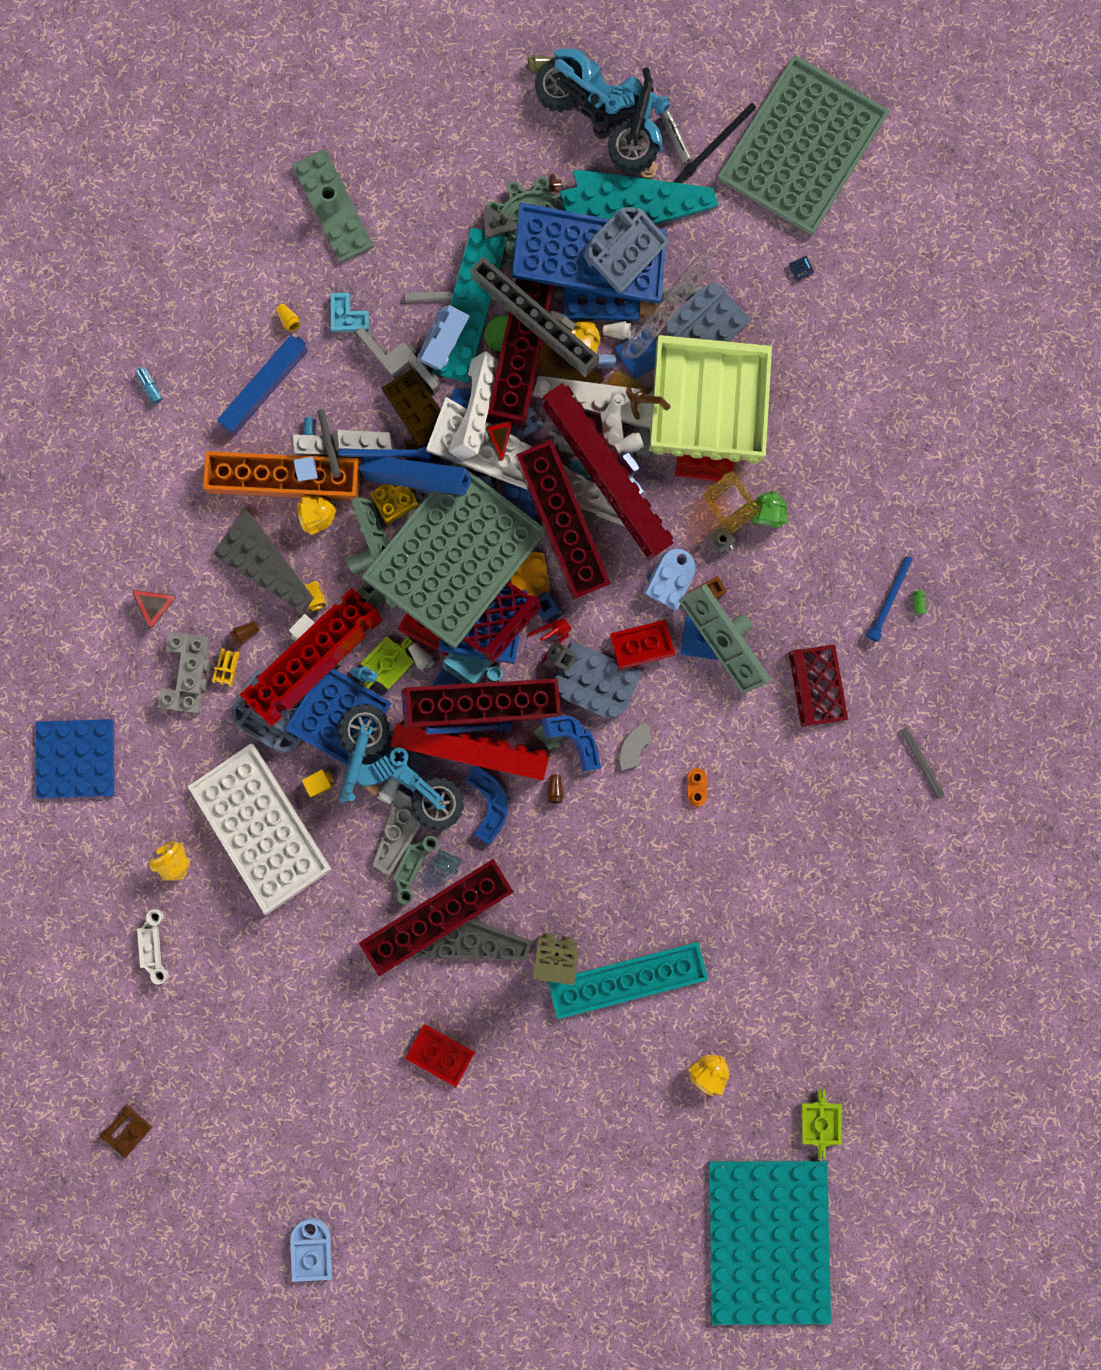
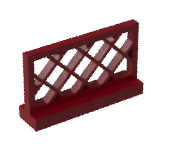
[462,582,541,663]
[788,645,848,727]

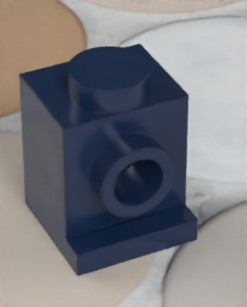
[537,592,565,623]

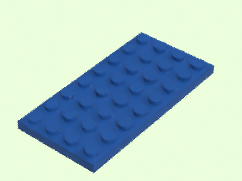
[511,202,668,304]

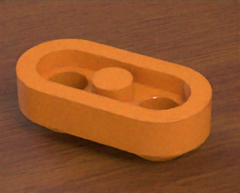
[687,768,707,807]

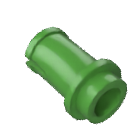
[911,590,927,615]

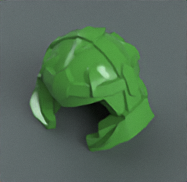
[747,491,788,528]

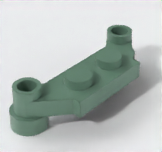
[393,836,439,905]

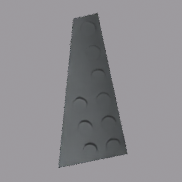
[213,508,314,614]
[412,919,533,960]

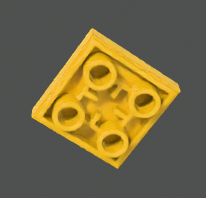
[370,484,420,525]

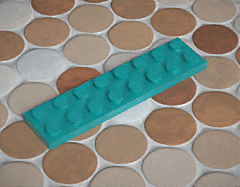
[432,227,508,384]
[548,941,708,1019]

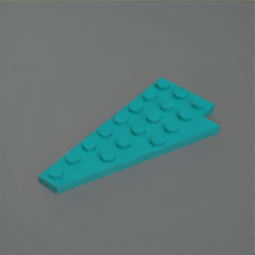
[560,169,718,225]

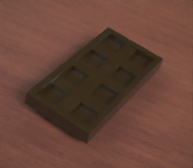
[381,369,441,448]

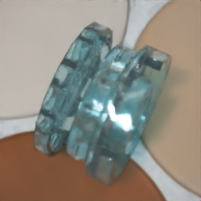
[432,849,463,875]

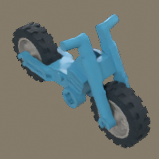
[337,704,464,830]

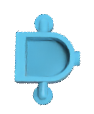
[443,653,503,684]

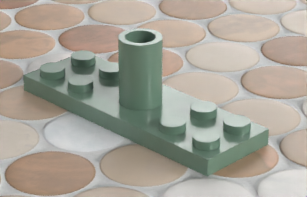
[292,148,374,264]
[347,497,400,608]
[678,584,771,694]

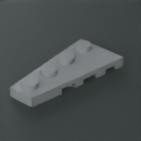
[373,790,431,876]

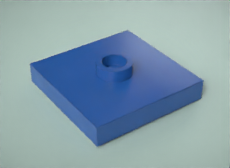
[615,328,656,381]
[680,617,718,661]

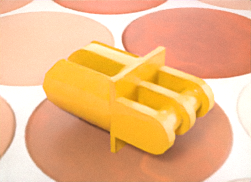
[212,648,240,687]

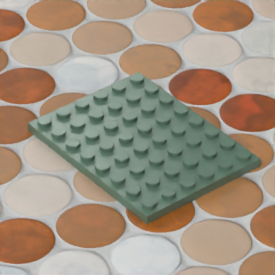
[717,54,890,236]
[362,463,546,649]

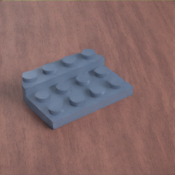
[583,207,670,294]
[666,283,751,342]
[556,641,642,719]
[232,670,303,754]

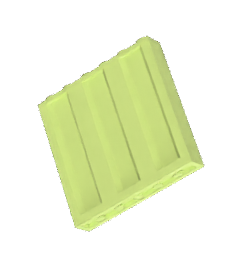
[649,335,772,463]

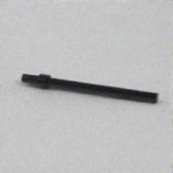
[674,103,756,183]

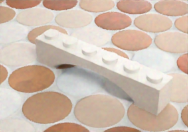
[449,351,499,461]

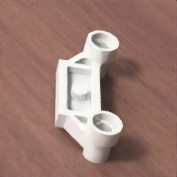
[601,390,633,459]
[137,909,169,984]

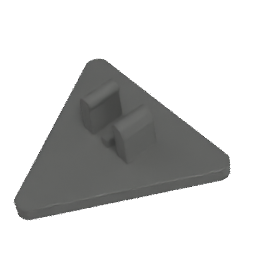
[484,206,517,238]

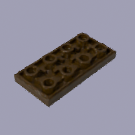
[537,342,605,384]

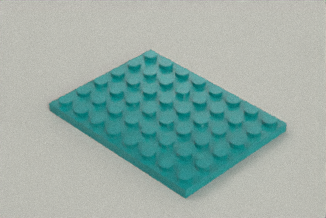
[709,1160,831,1325]

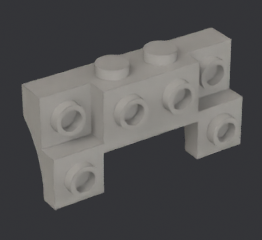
[158,632,211,714]

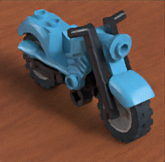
[535,47,670,174]

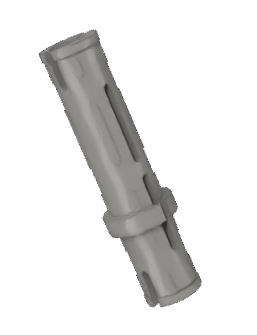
[660,109,693,165]

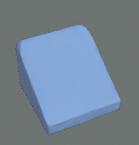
[597,354,616,369]
[294,457,317,482]

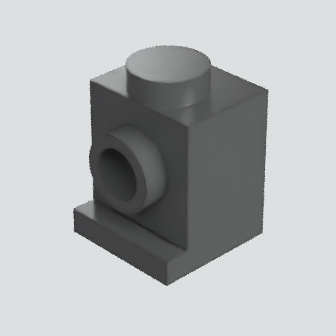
[706,523,736,555]
[546,641,578,671]

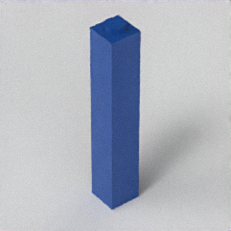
[217,335,308,436]
[358,457,472,495]

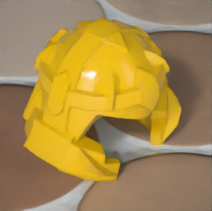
[569,322,600,354]
[297,495,336,536]
[149,841,190,881]
[688,1055,730,1096]

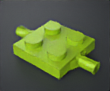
[360,636,415,690]
[801,1089,842,1159]

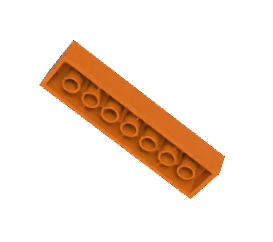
[203,451,360,500]

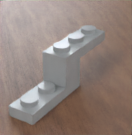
[356,327,440,394]
[290,430,391,457]

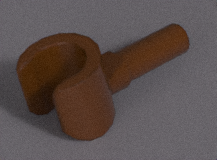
[548,174,562,192]

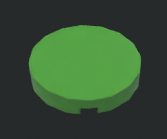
[484,316,508,353]

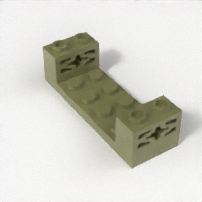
[533,933,579,985]

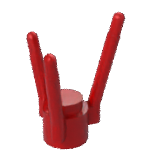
[527,618,572,663]

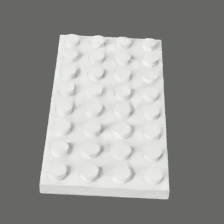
[188,743,332,915]

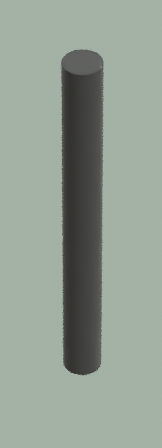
[317,409,341,478]
[900,727,945,798]

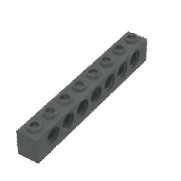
[470,257,599,377]

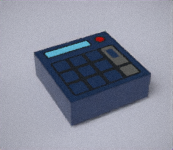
[789,256,814,282]

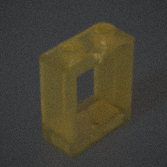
[702,471,762,534]

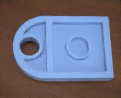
[643,549,695,611]
[290,1218,333,1282]

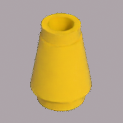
[276,304,301,332]

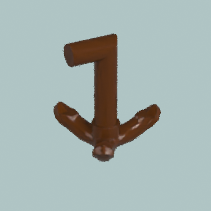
[626,386,671,420]

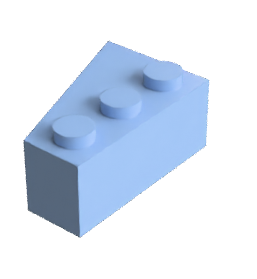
[416,305,470,370]

